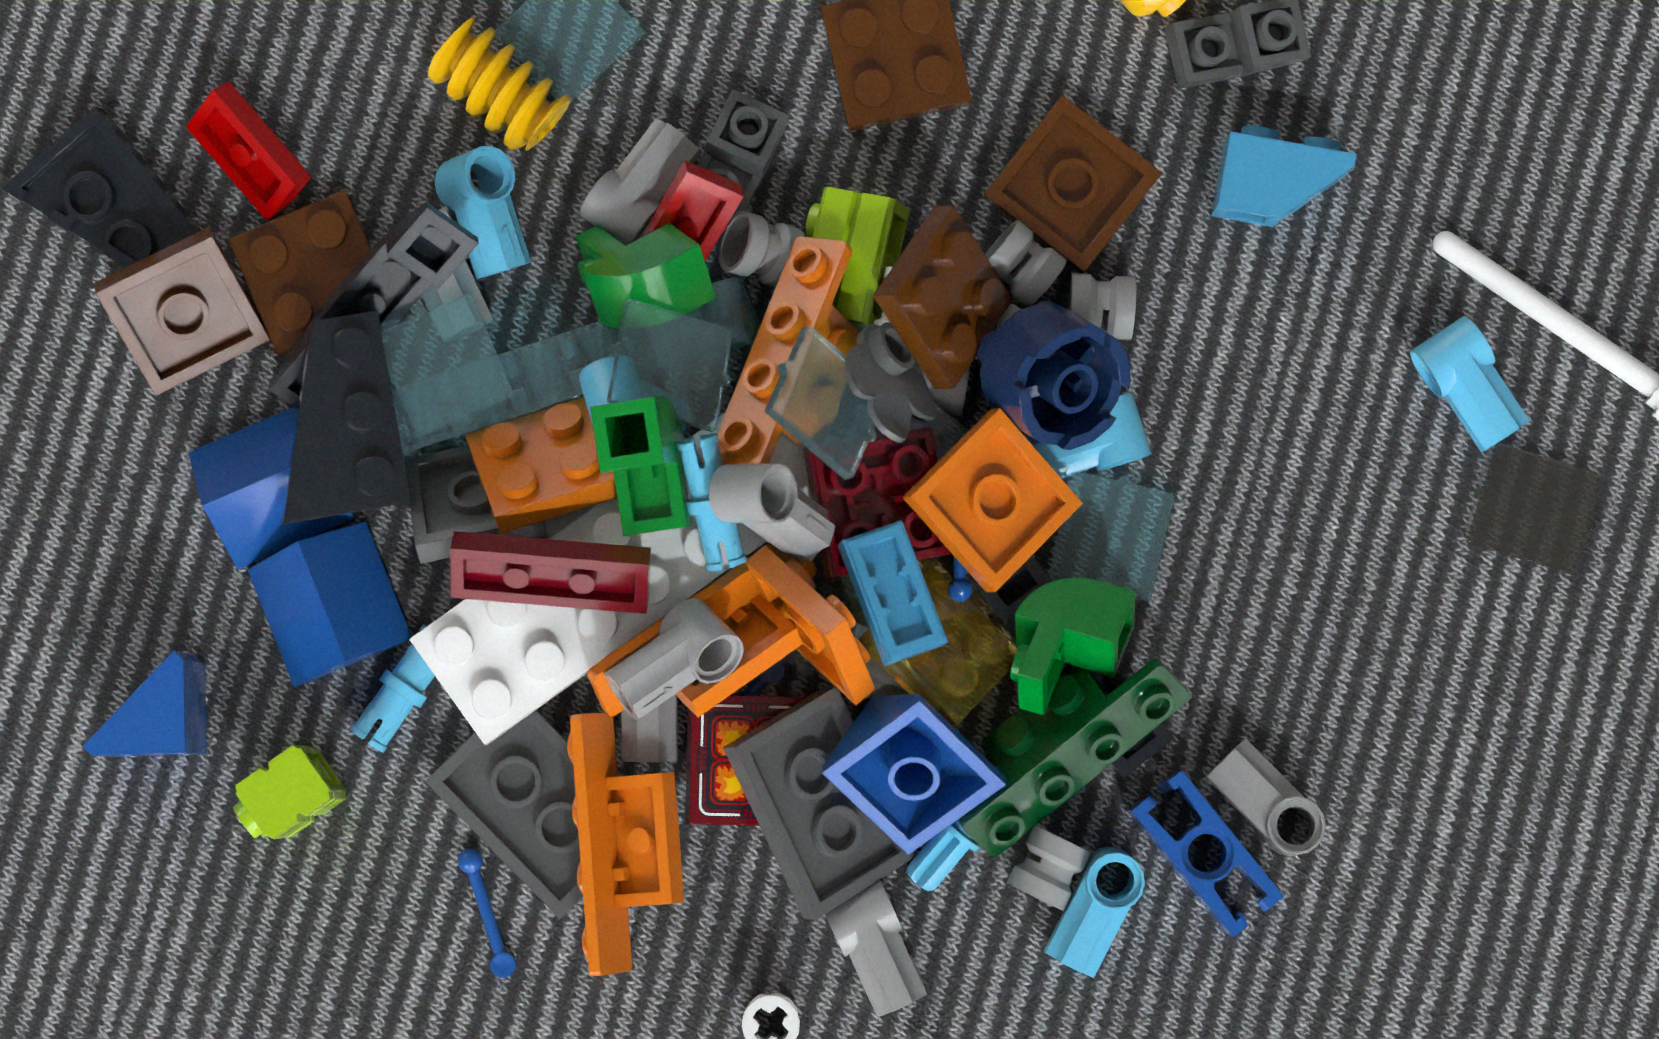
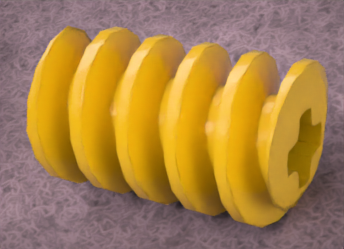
[428,17,572,151]

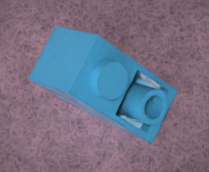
[1211,125,1356,227]

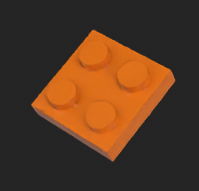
[465,397,617,535]
[902,408,1083,592]
[746,545,875,705]

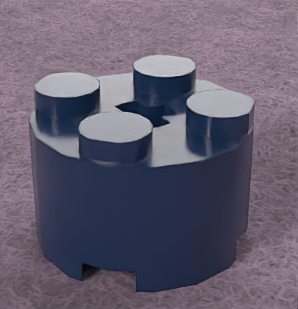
[977,301,1131,450]

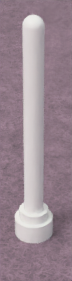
[1433,231,1659,420]

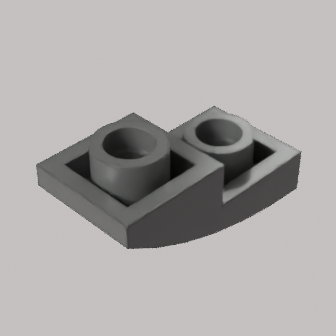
[1164,0,1311,89]
[698,89,790,233]

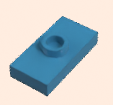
[838,520,948,667]

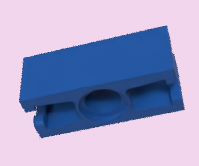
[1126,770,1284,937]

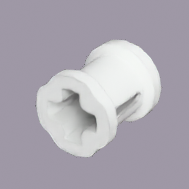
[742,992,800,1039]

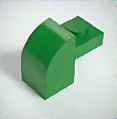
[575,223,717,330]
[590,396,693,536]
[1010,578,1135,715]

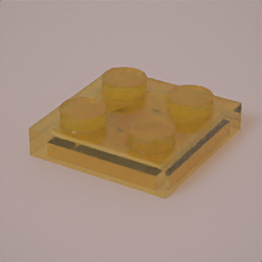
[859,566,1017,728]

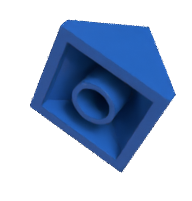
[188,407,356,569]
[247,522,413,688]
[83,650,207,757]
[822,694,1006,855]

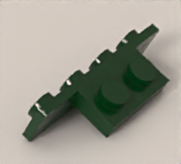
[958,658,1191,857]

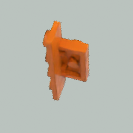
[717,236,860,465]
[587,543,817,718]
[567,713,684,976]

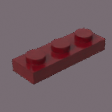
[450,531,651,614]

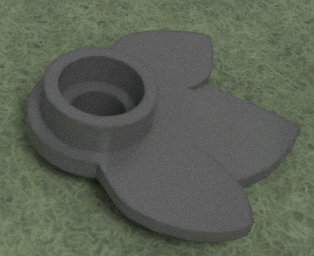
[845,322,937,443]

